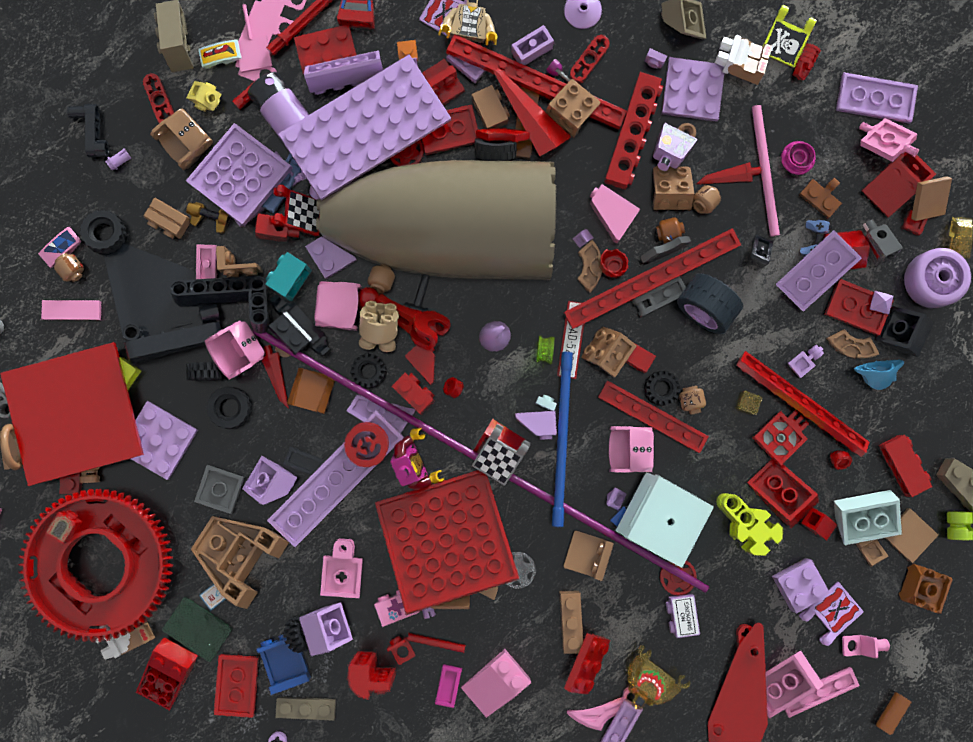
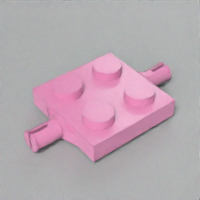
[859,118,919,162]

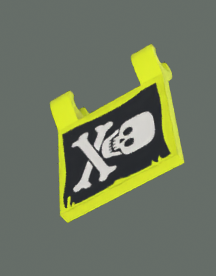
[763,5,816,68]

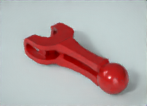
[358,287,451,349]

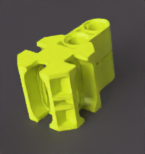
[716,493,783,555]

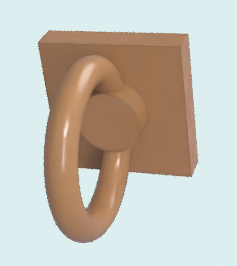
[0,424,23,470]

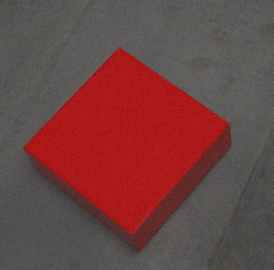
[902,210,928,236]

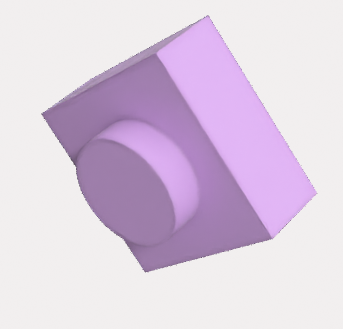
[645,49,667,69]

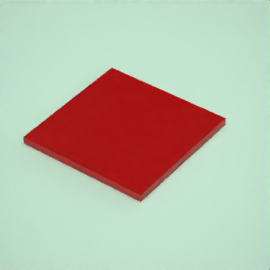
[0,342,144,486]
[375,470,519,615]

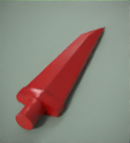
[696,162,761,184]
[262,345,289,409]

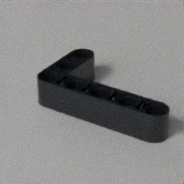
[170,276,269,334]

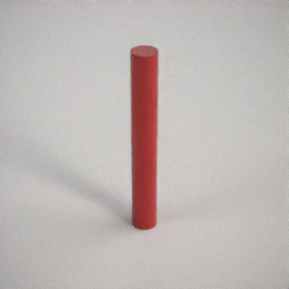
[407,633,465,653]

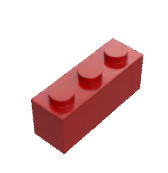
[878,435,932,497]

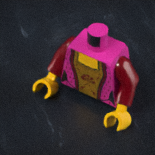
[391,428,444,490]

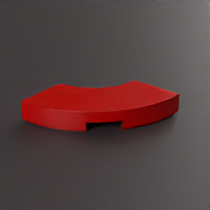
[476,128,530,142]

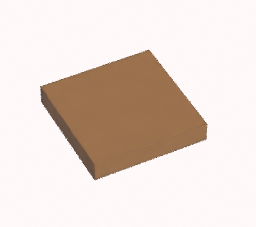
[911,177,952,221]
[885,508,938,563]

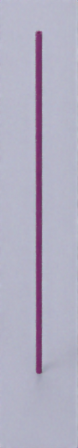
[253,331,709,593]

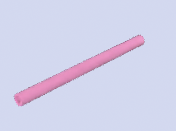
[752,105,780,237]

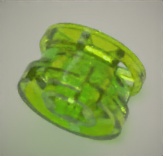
[537,335,555,364]

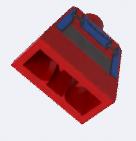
[337,0,375,29]

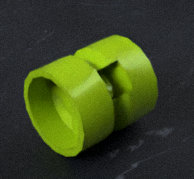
[947,511,973,540]

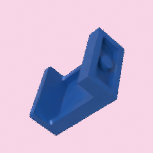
[256,633,311,695]

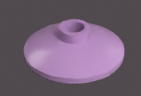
[564,0,602,29]

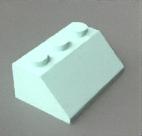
[834,490,902,545]

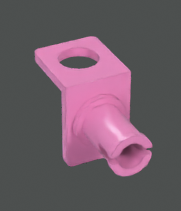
[842,635,890,658]

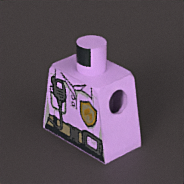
[653,123,697,171]

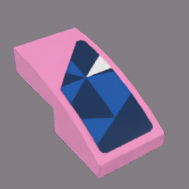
[38,227,81,268]

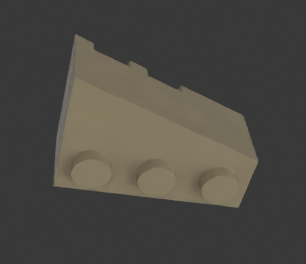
[154,0,194,73]
[936,459,973,512]

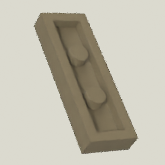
[276,696,336,721]

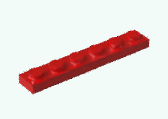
[598,381,709,453]

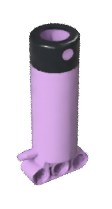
[248,72,320,200]

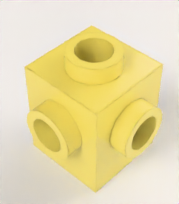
[186,81,221,112]

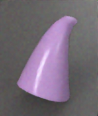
[479,321,511,351]

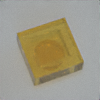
[737,391,763,415]

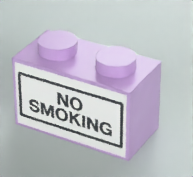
[666,593,700,638]

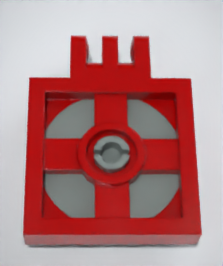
[753,409,809,466]

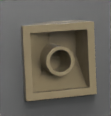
[661,0,706,40]

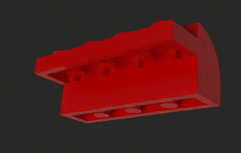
[349,651,396,699]

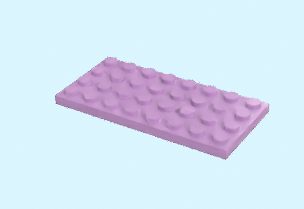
[278,54,451,200]

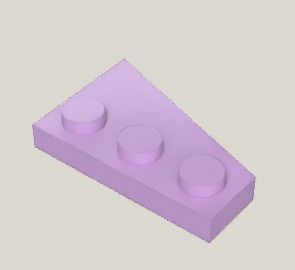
[347,395,416,433]

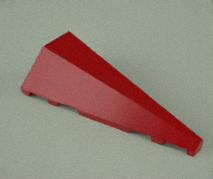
[493,68,571,156]

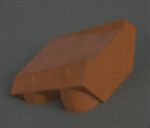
[287,368,335,414]
[899,564,953,614]

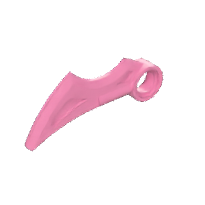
[567,686,643,731]

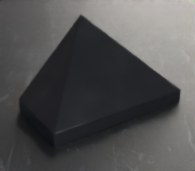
[750,234,773,269]

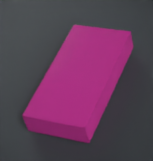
[435,664,462,708]

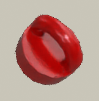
[443,377,464,398]
[830,450,852,470]

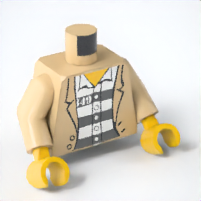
[438,0,497,45]

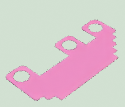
[235,0,306,81]

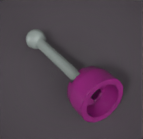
[546,59,571,82]

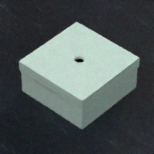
[616,472,714,568]

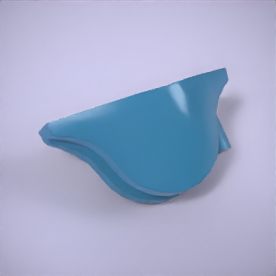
[854,359,904,390]

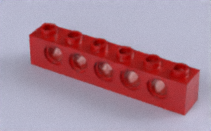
[604,72,663,189]

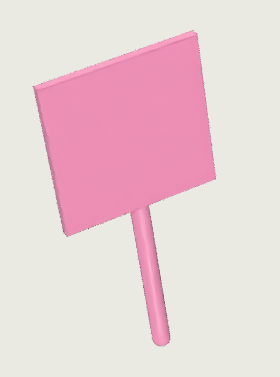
[238,4,272,72]

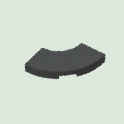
[641,236,691,263]

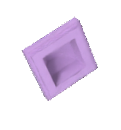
[870,291,893,314]
[607,488,627,511]

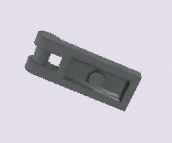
[632,276,686,318]

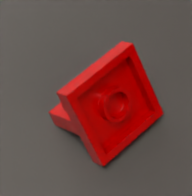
[422,59,465,105]

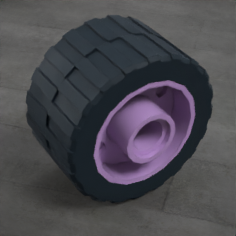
[677,274,743,334]

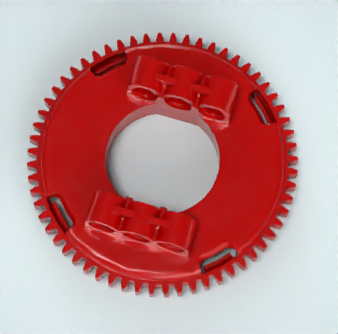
[18,489,173,642]

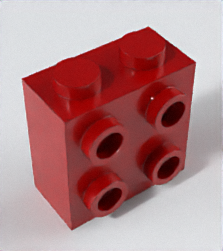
[392,372,435,415]

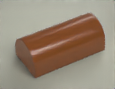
[876,692,911,735]

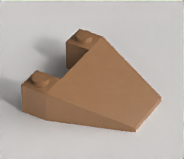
[191,516,289,609]

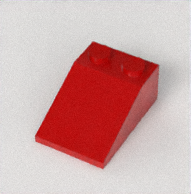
[747,459,819,528]

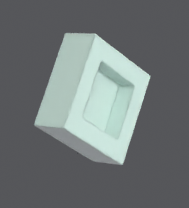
[535,395,557,411]

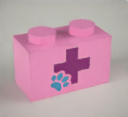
[374,590,420,627]

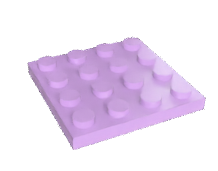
[186,123,293,227]

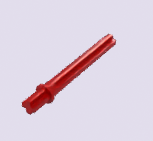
[266,0,332,55]

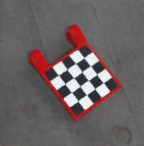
[270,184,320,236]

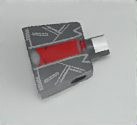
[863,219,903,268]

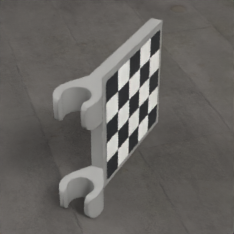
[472,424,530,486]

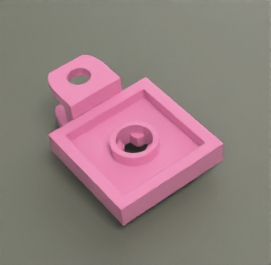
[320,538,363,598]

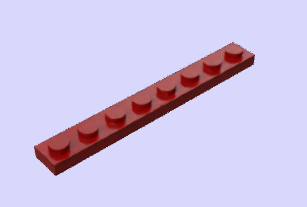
[736,351,870,457]

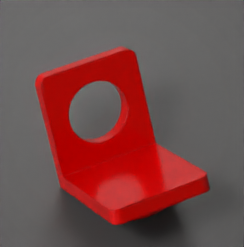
[387,636,415,665]

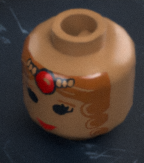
[54,253,84,282]

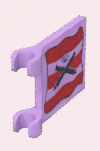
[419,0,467,39]
[799,582,864,646]

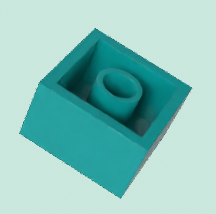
[266,252,312,302]

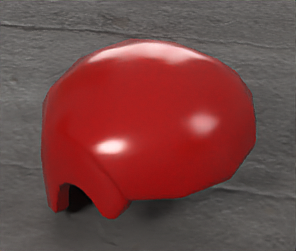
[599,249,628,278]

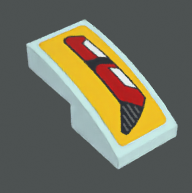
[198,40,241,69]

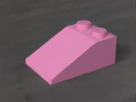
[461,649,531,718]
[766,651,823,718]

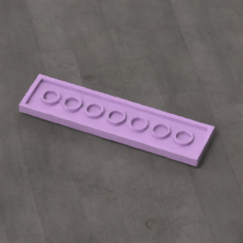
[267,410,404,547]

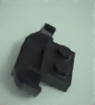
[268,294,330,356]

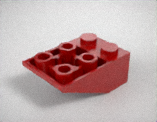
[862,152,936,218]
[136,638,198,711]

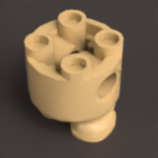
[359,301,399,352]

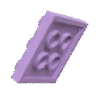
[661,57,724,122]
[131,401,198,480]

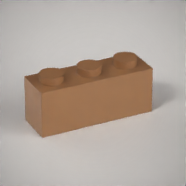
[559,590,583,654]

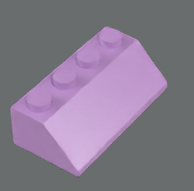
[304,51,383,94]

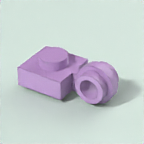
[787,344,824,378]

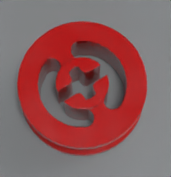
[344,422,389,467]

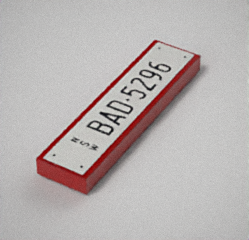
[557,301,584,379]

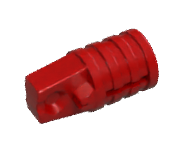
[793,44,821,80]

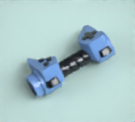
[800,220,832,256]

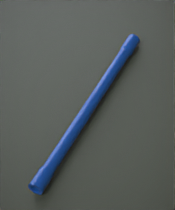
[552,352,573,527]

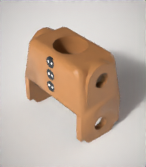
[150,109,213,170]

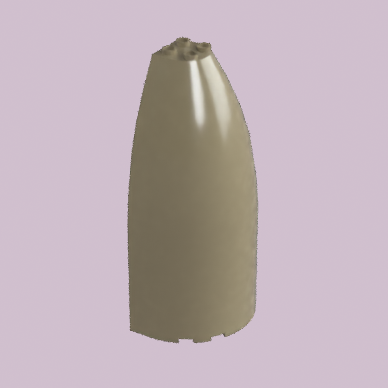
[316,160,556,280]

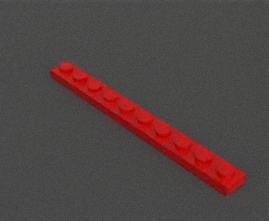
[446,34,627,130]
[564,228,741,330]

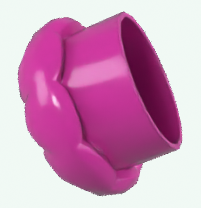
[781,141,815,175]

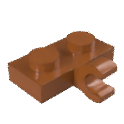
[799,178,842,219]

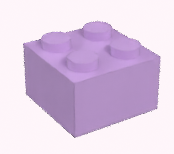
[772,558,831,613]
[299,602,353,656]

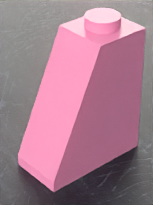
[589,184,640,244]

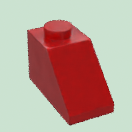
[405,345,435,385]

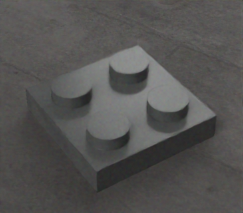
[194,465,245,514]

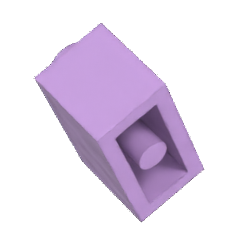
[511,25,554,65]

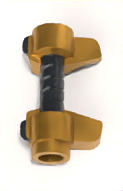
[186,201,231,234]

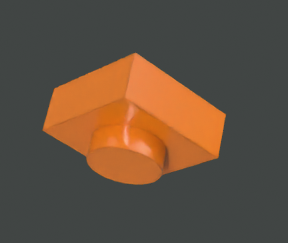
[397,40,418,61]

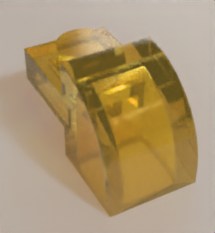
[949,217,973,258]

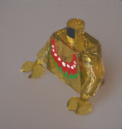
[628,645,690,710]

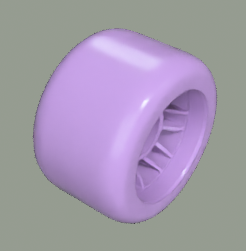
[904,248,971,308]

